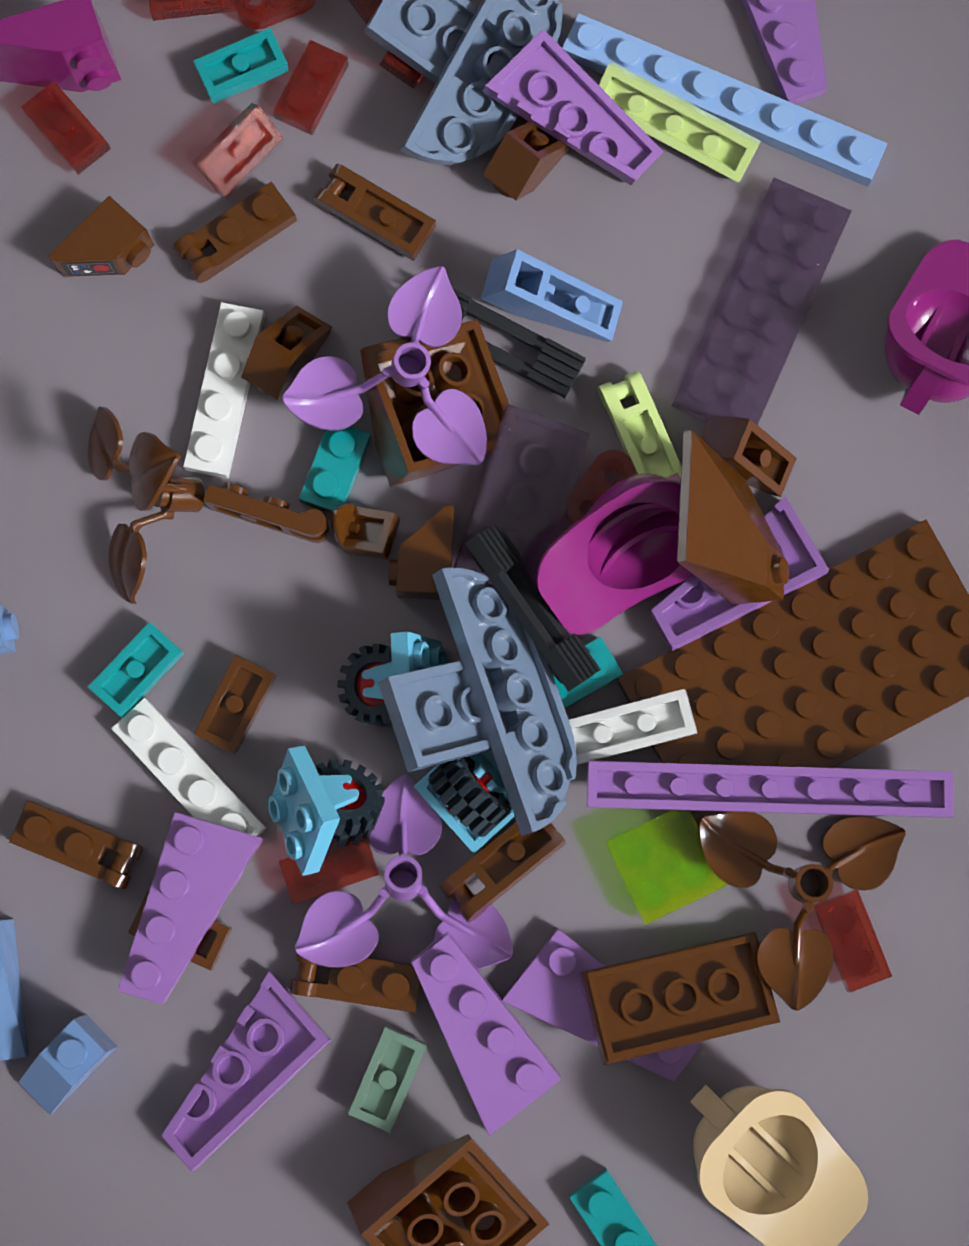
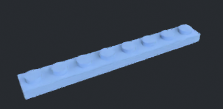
[563,13,888,187]

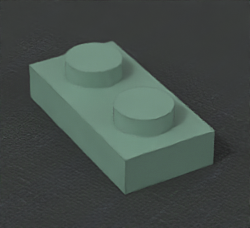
[348,1026,427,1133]

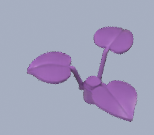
[282,266,487,465]
[295,774,513,970]

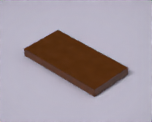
[580,932,780,1065]

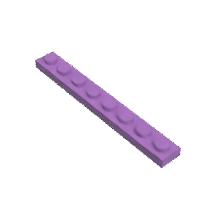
[586,761,954,818]

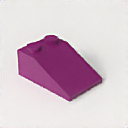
[0,0,121,92]

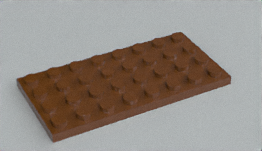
[617,519,969,835]

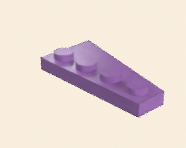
[741,0,827,104]
[482,29,664,185]
[651,496,829,651]
[118,812,264,1004]
[412,931,561,1136]
[161,971,332,1171]

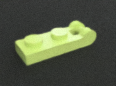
[597,370,682,478]

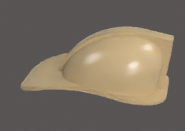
[690,1085,868,1246]

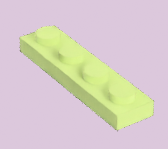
[599,62,761,183]

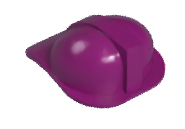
[885,240,969,415]
[536,472,694,635]

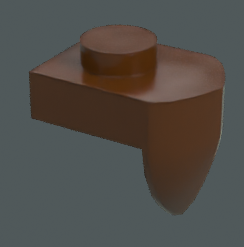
[331,503,400,560]

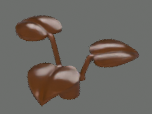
[88,406,205,604]
[699,812,906,1011]

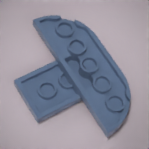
[363,0,563,165]
[378,568,577,836]

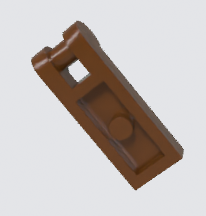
[313,164,436,261]
[173,181,297,283]
[203,482,330,543]
[9,800,144,890]
[440,822,566,923]
[290,953,420,1013]

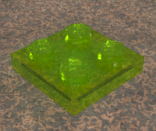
[604,810,727,925]

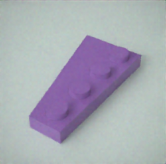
[502,928,702,1082]

